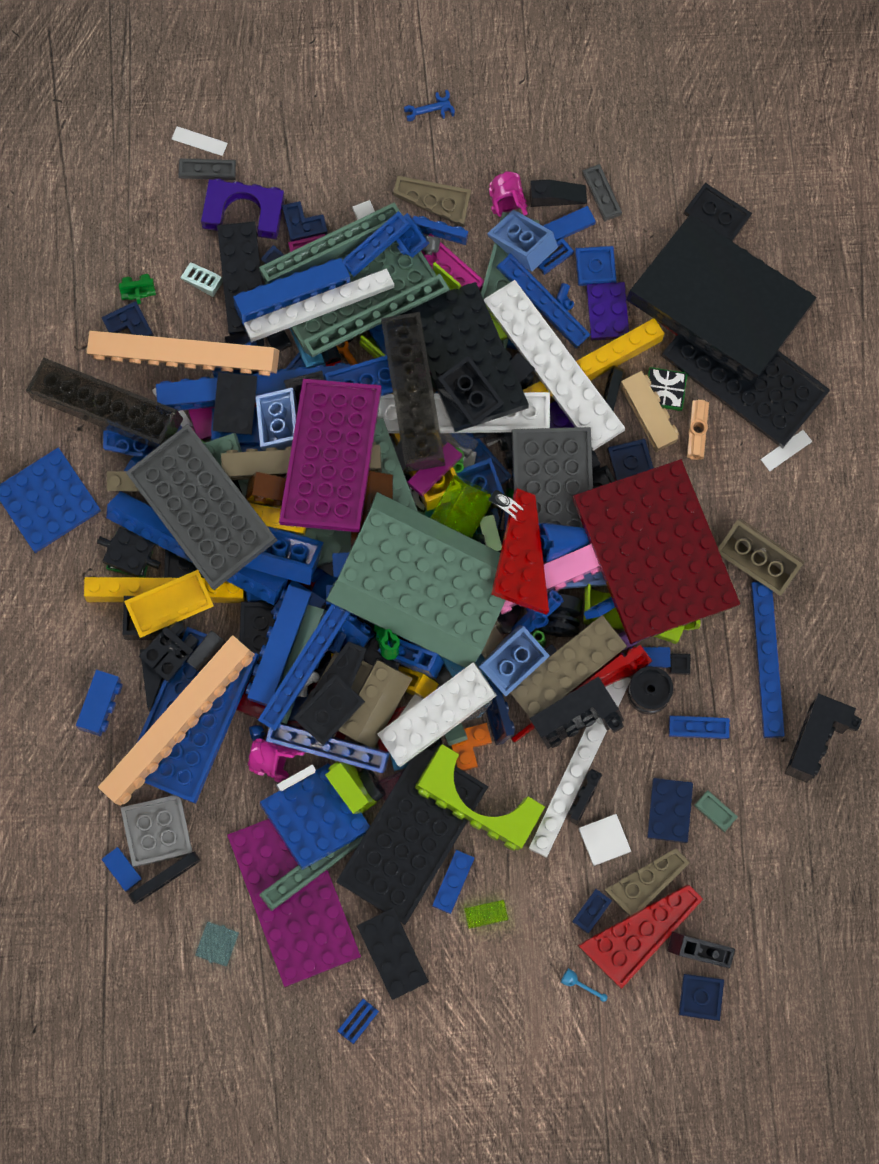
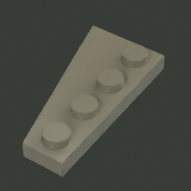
[394,176,471,227]
[604,848,690,916]

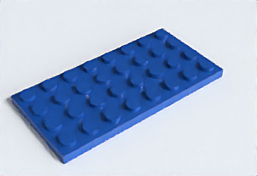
[137,627,259,804]

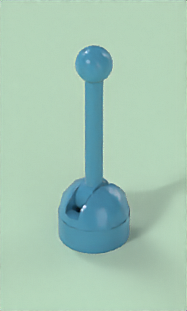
[560,968,608,1002]

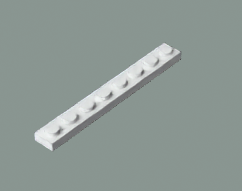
[244,269,394,342]

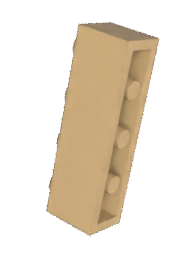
[620,371,679,452]

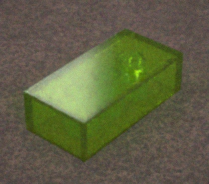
[430,475,492,538]

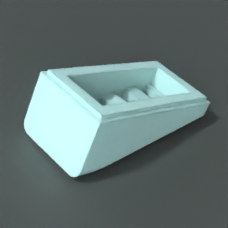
[180,262,223,297]

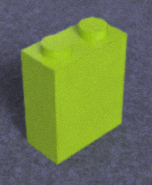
[325,762,379,814]

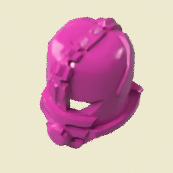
[489,171,527,217]
[248,738,305,783]

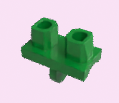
[119,274,156,304]

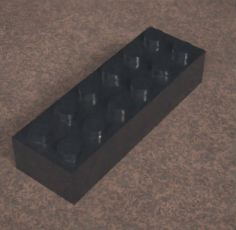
[217,221,262,336]

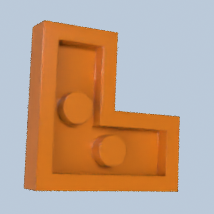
[451,723,492,771]

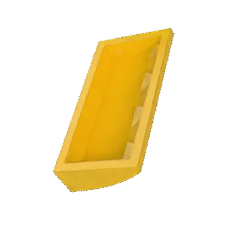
[124,570,214,638]

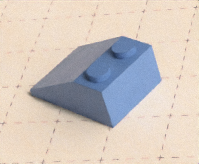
[487,209,558,271]
[256,387,298,451]
[479,625,550,697]

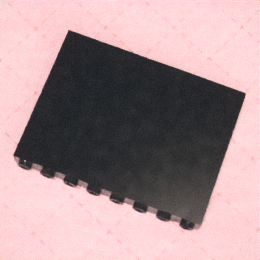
[626,214,817,385]

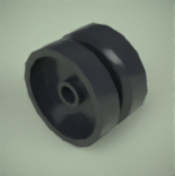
[627,666,673,715]

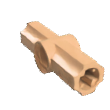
[687,399,709,460]

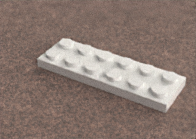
[377,662,497,767]

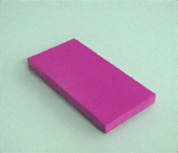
[421,233,484,290]

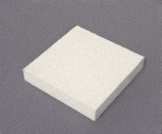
[276,765,316,791]
[579,814,631,866]

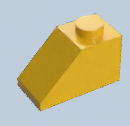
[398,666,439,699]

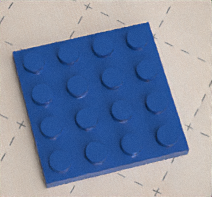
[0,447,101,553]
[260,763,370,870]

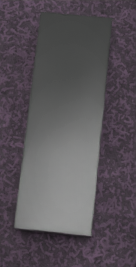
[178,158,236,180]
[582,164,622,222]

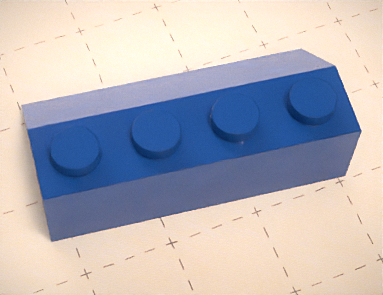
[245,526,324,585]

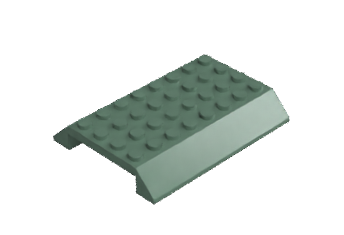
[259,202,449,357]
[326,492,506,668]

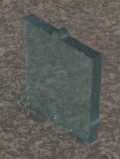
[195,922,239,967]

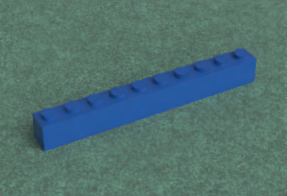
[156,363,350,413]
[106,491,288,605]

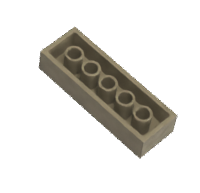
[510,615,627,718]

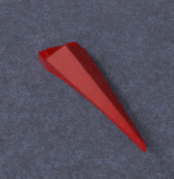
[511,645,652,743]

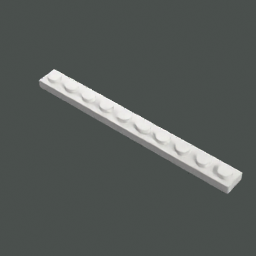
[529,677,631,858]

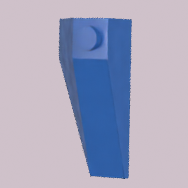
[103,422,183,458]

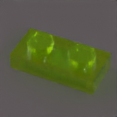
[464,900,508,929]

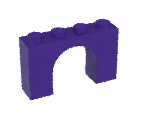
[201,179,285,240]

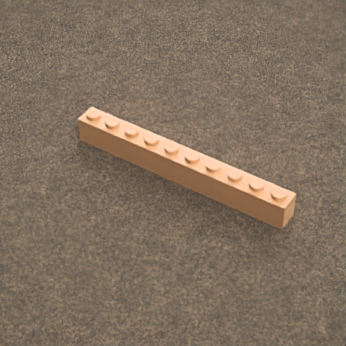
[87,331,280,376]
[98,635,255,806]

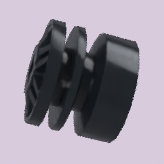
[537,594,583,637]

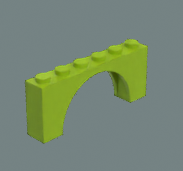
[415,744,545,851]

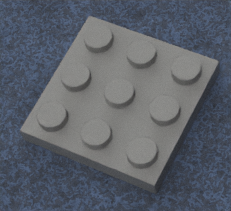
[121,795,193,868]

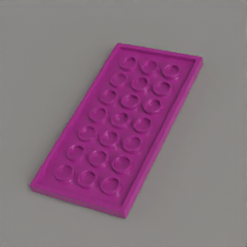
[279,379,382,532]
[227,819,361,987]

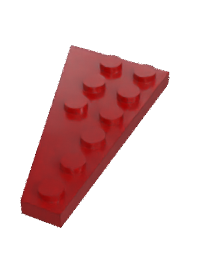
[491,488,549,615]
[577,885,703,989]

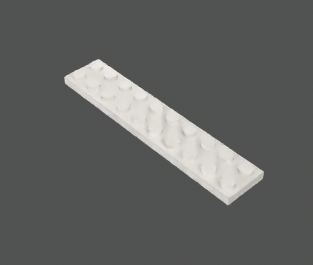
[484,280,625,451]
[377,392,550,433]

